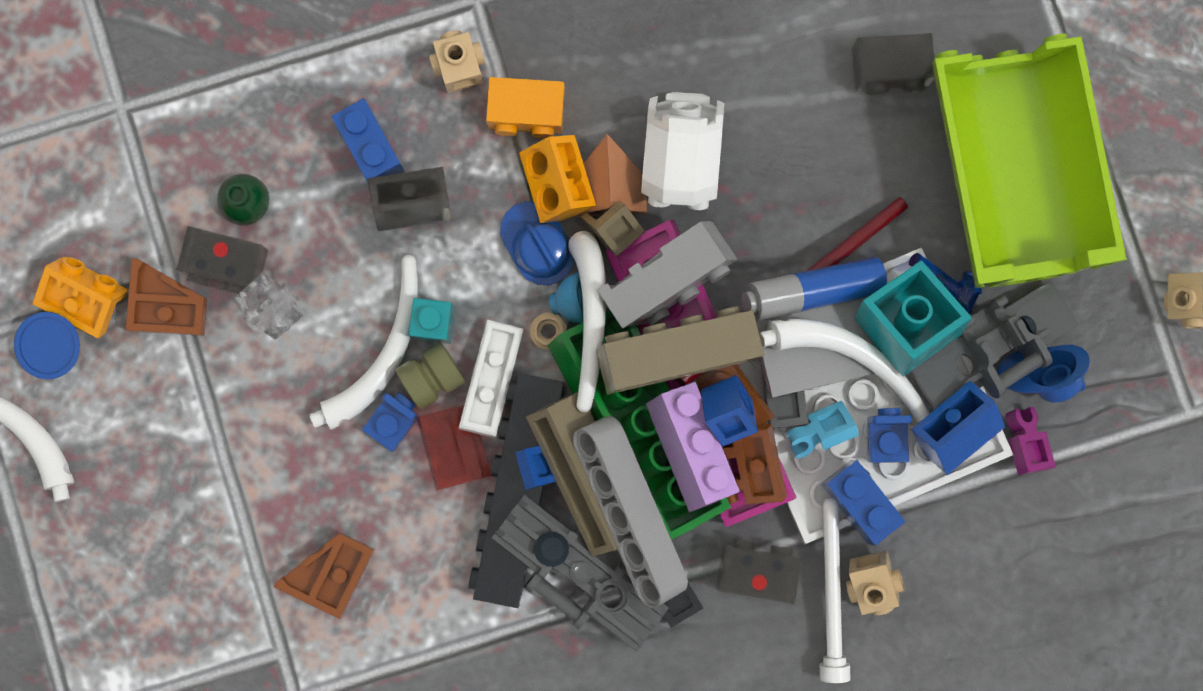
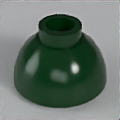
[217,174,270,225]

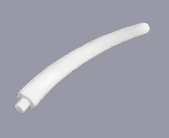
[568,231,606,412]
[310,254,418,430]
[759,319,930,423]
[0,397,75,502]

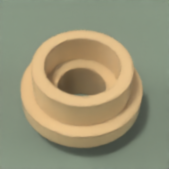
[530,313,567,350]

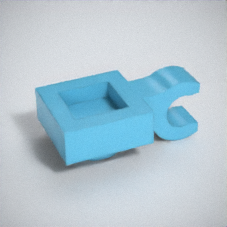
[786,401,859,458]

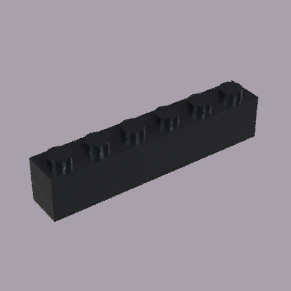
[468,373,564,608]

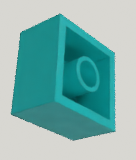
[854,260,972,377]

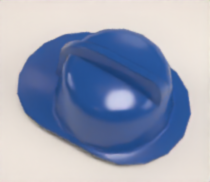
[500,201,574,286]
[997,344,1090,403]

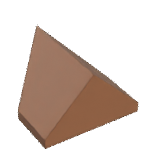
[574,134,647,217]

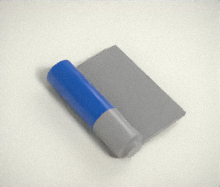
[742,257,887,398]

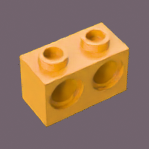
[519,135,596,223]

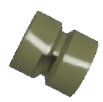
[395,341,466,410]

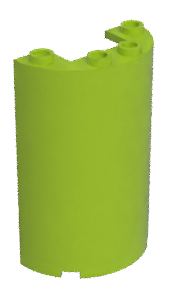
[932,34,1127,288]

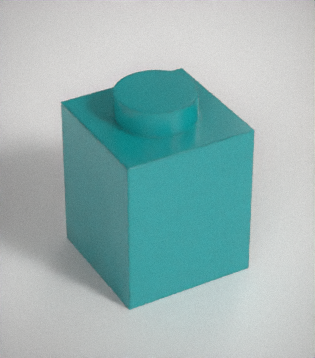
[409,298,455,344]

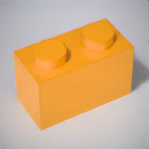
[486,77,565,139]

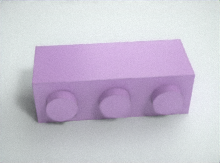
[646,382,740,512]

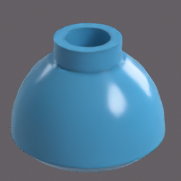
[549,272,583,324]

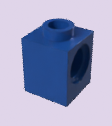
[701,375,758,447]

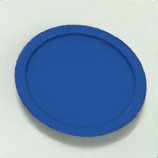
[14,312,80,379]

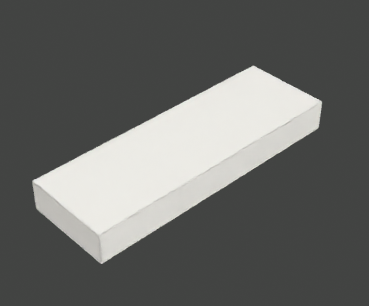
[459,320,523,438]

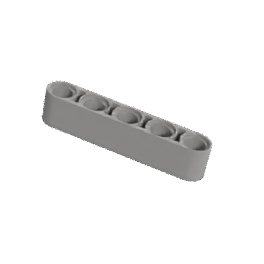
[573,416,688,608]

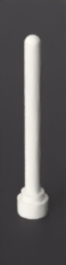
[819,497,851,683]

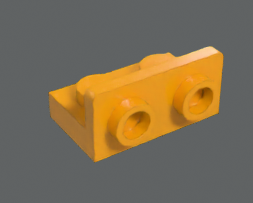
[32,257,128,338]

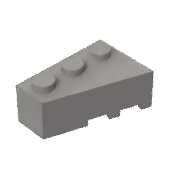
[597,221,737,329]

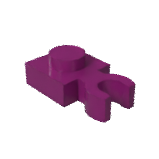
[1006,407,1056,476]

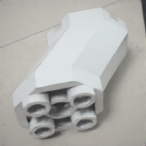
[641,92,725,210]

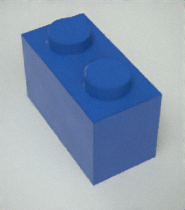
[331,98,405,189]
[912,381,1005,475]
[821,460,906,546]

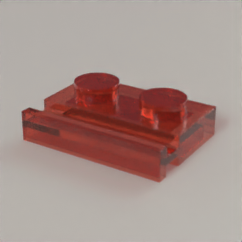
[417,405,491,491]

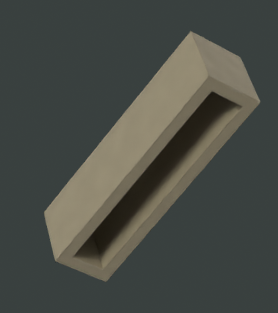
[596,306,765,395]
[526,392,617,556]

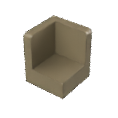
[581,201,645,256]

